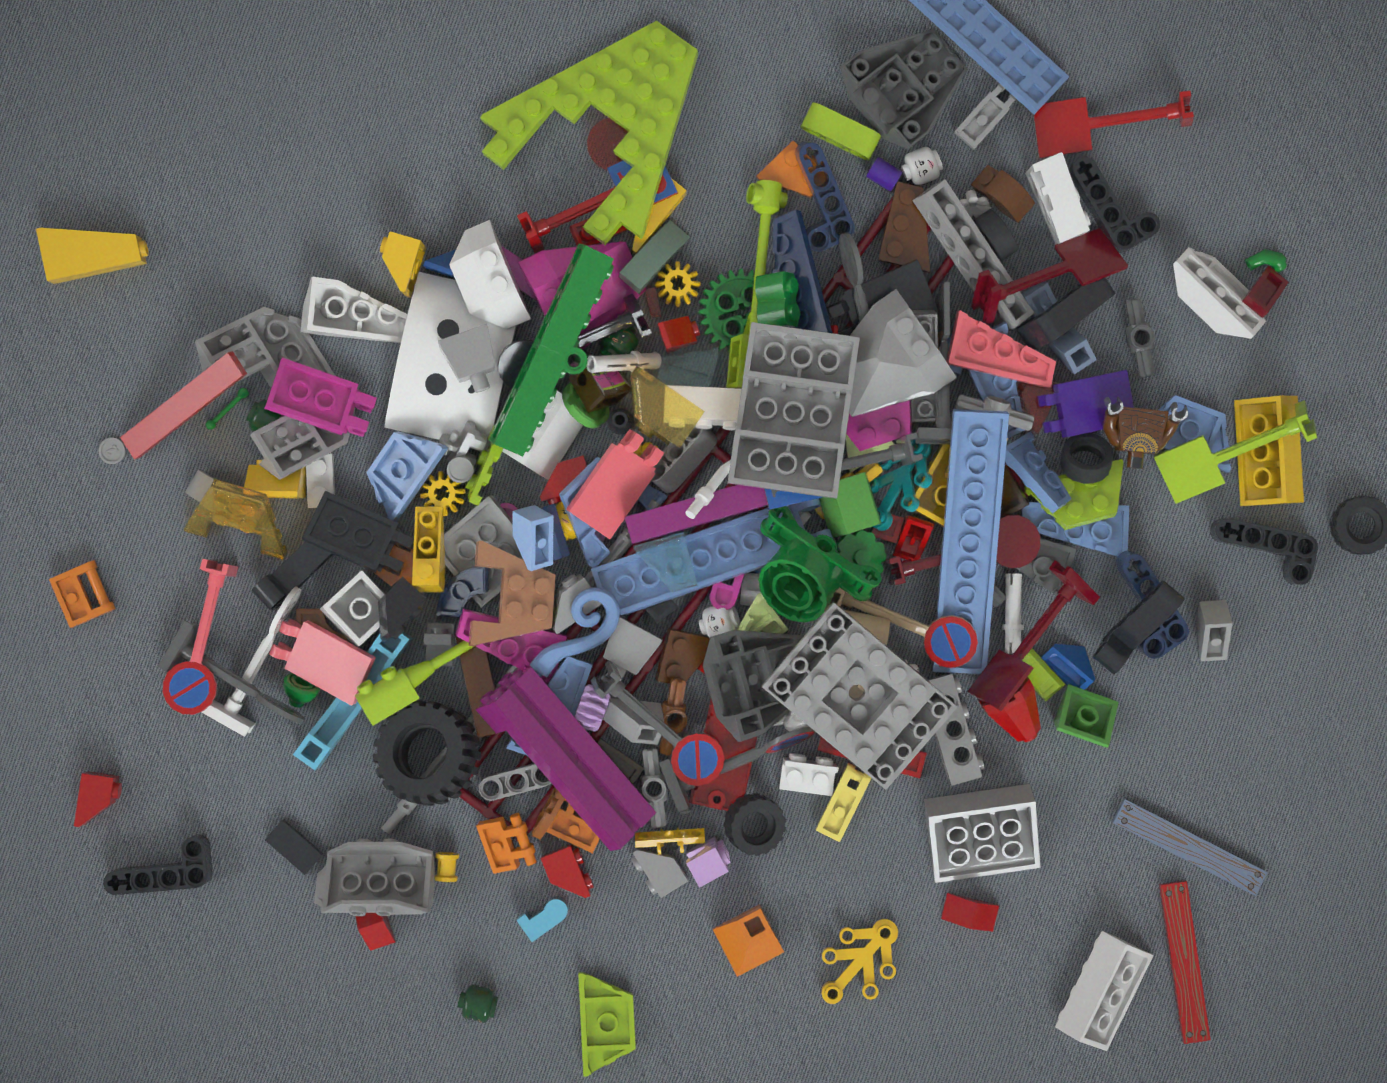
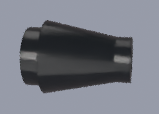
[607,408,634,435]

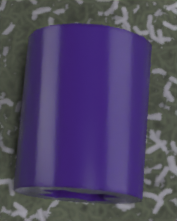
[866,156,903,192]

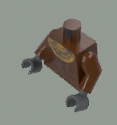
[1103,396,1188,469]

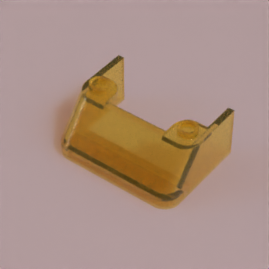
[630,366,705,448]

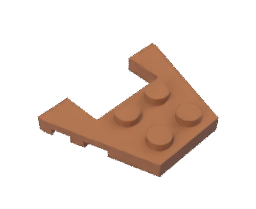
[469,541,556,646]

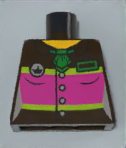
[569,349,633,413]

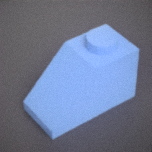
[513,505,553,571]

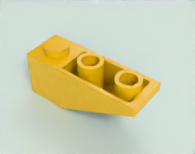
[412,506,445,592]

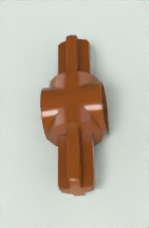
[659,678,687,755]

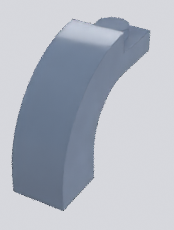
[1022,281,1097,374]

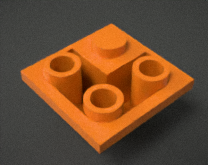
[713,904,784,977]

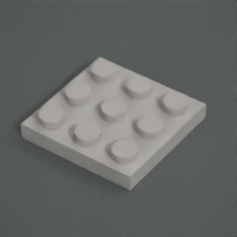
[444,495,523,608]

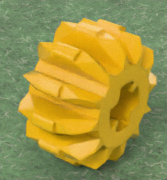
[655,261,701,307]
[420,471,466,516]

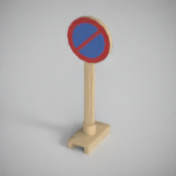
[827,588,978,668]

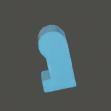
[516,897,568,942]

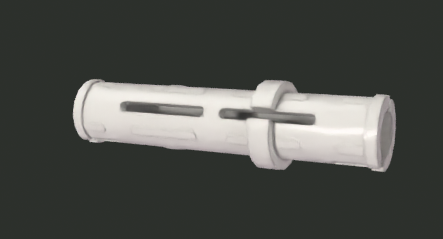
[586,351,662,373]
[1002,574,1024,654]

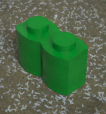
[755,271,800,328]

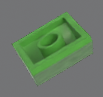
[819,472,881,538]
[1054,684,1119,748]

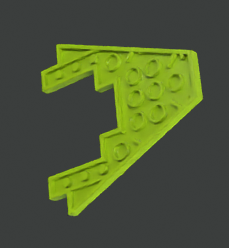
[480,20,698,245]

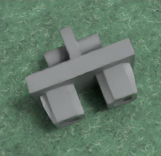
[439,420,487,466]

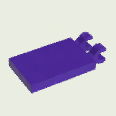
[1037,370,1134,437]

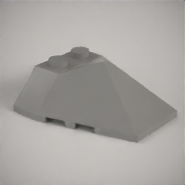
[849,289,957,417]

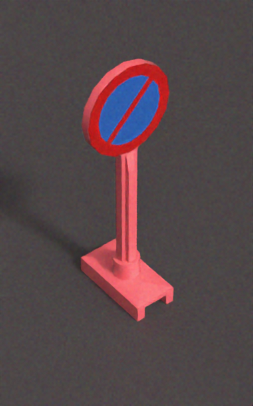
[163,559,238,715]

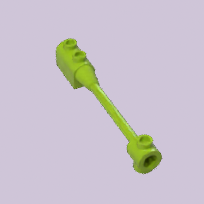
[726,180,788,389]
[354,607,554,726]

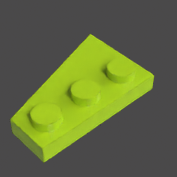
[465,425,503,506]

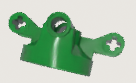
[758,506,882,623]

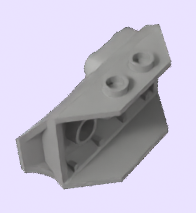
[314,839,435,916]

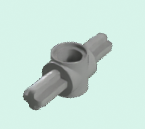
[955,394,1034,430]
[641,748,668,828]

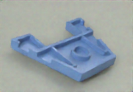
[559,457,667,568]

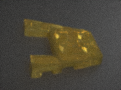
[184,479,287,560]

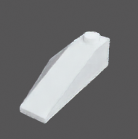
[301,277,408,343]

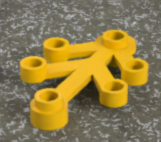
[821,919,898,1004]

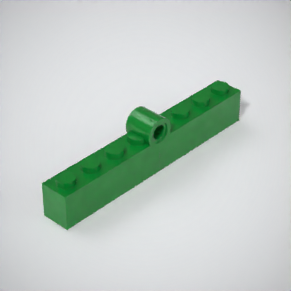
[489,243,614,457]

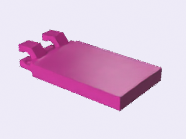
[264,358,377,437]

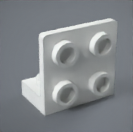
[779,753,839,796]

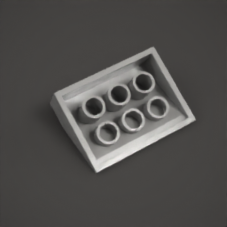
[924,784,1041,883]

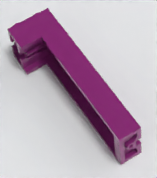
[625,485,768,545]
[475,667,657,851]

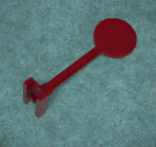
[884,515,1041,586]

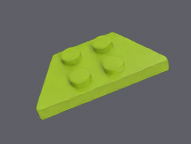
[1024,459,1124,530]
[578,972,636,1077]

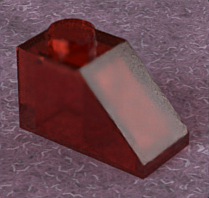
[1017,380,1059,435]

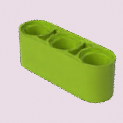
[800,102,881,161]

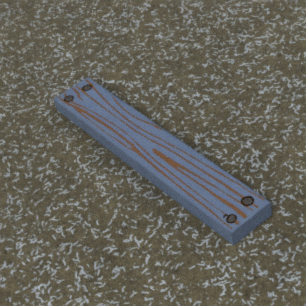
[1112,798,1268,896]

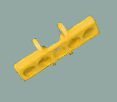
[635,828,705,855]

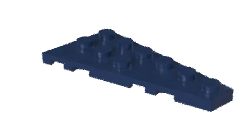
[772,209,833,334]

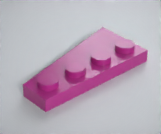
[456,609,567,684]

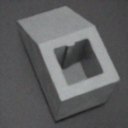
[603,698,664,745]
[631,847,688,898]

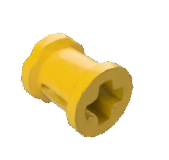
[434,852,459,882]

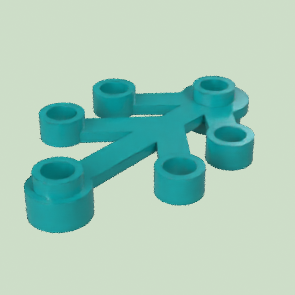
[869,440,933,531]

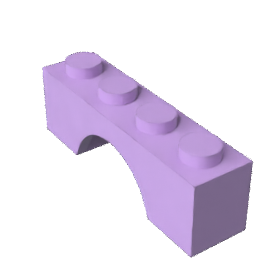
[686,836,731,888]

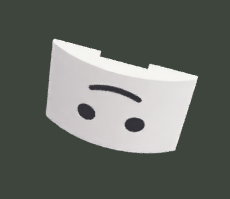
[384,272,523,450]

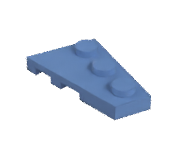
[1005,431,1071,514]

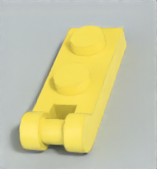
[815,763,871,842]

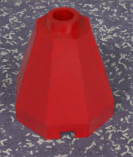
[978,677,1041,742]

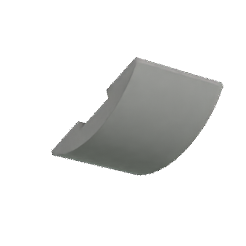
[728,322,860,499]

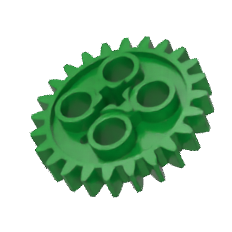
[697,269,754,354]

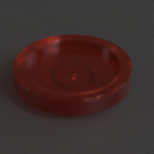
[587,118,628,171]

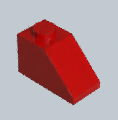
[658,316,700,354]
[74,771,122,827]

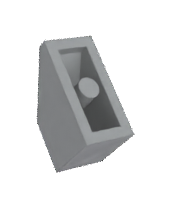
[552,574,601,634]
[1197,600,1232,662]

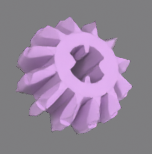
[574,684,610,732]

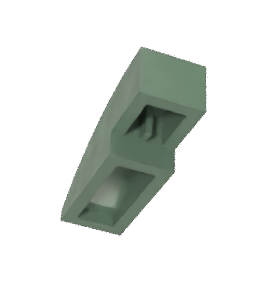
[619,220,690,294]

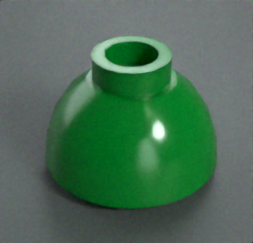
[283,673,320,708]

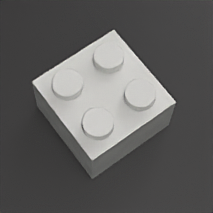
[320,570,384,647]

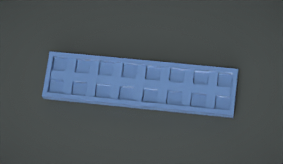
[909,0,1069,115]

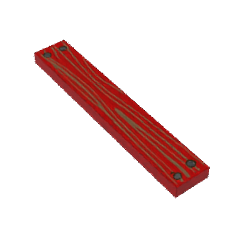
[1159,880,1211,1044]

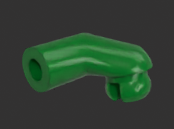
[1245,249,1287,272]

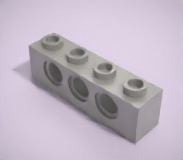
[927,673,985,786]

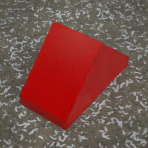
[893,515,934,561]
[941,893,999,932]
[355,913,396,951]

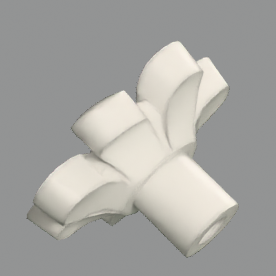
[960,190,991,218]

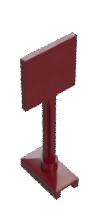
[971,228,1128,325]
[967,560,1100,711]

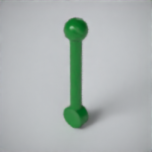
[205,388,249,430]

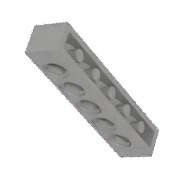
[912,179,1034,330]

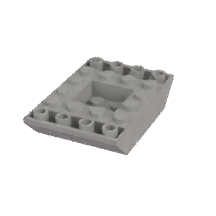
[762,602,957,790]

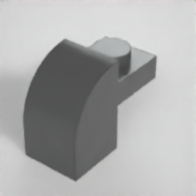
[424,623,455,667]

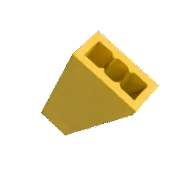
[36,228,149,284]

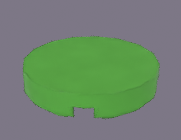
[562,382,610,429]

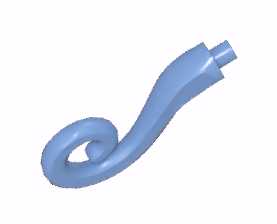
[530,588,620,677]

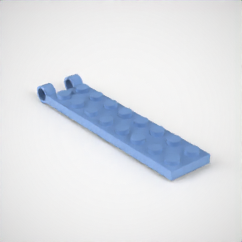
[591,499,833,617]

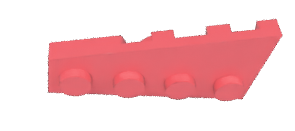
[946,310,1056,388]

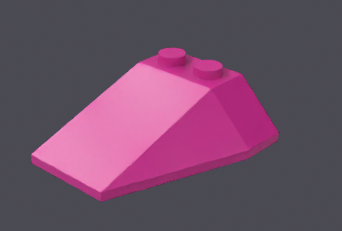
[518,241,647,349]

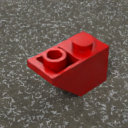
[540,455,587,505]
[541,844,594,898]

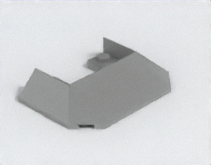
[195,307,355,480]

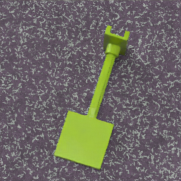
[1154,400,1318,504]

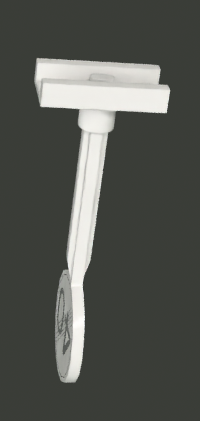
[202,586,301,737]

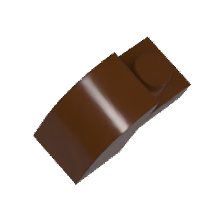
[971,165,1035,223]

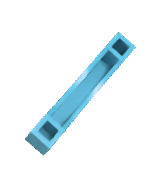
[293,631,413,770]

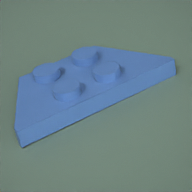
[1158,395,1231,473]
[366,431,448,522]

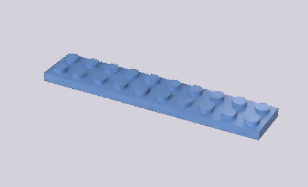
[932,409,1009,674]

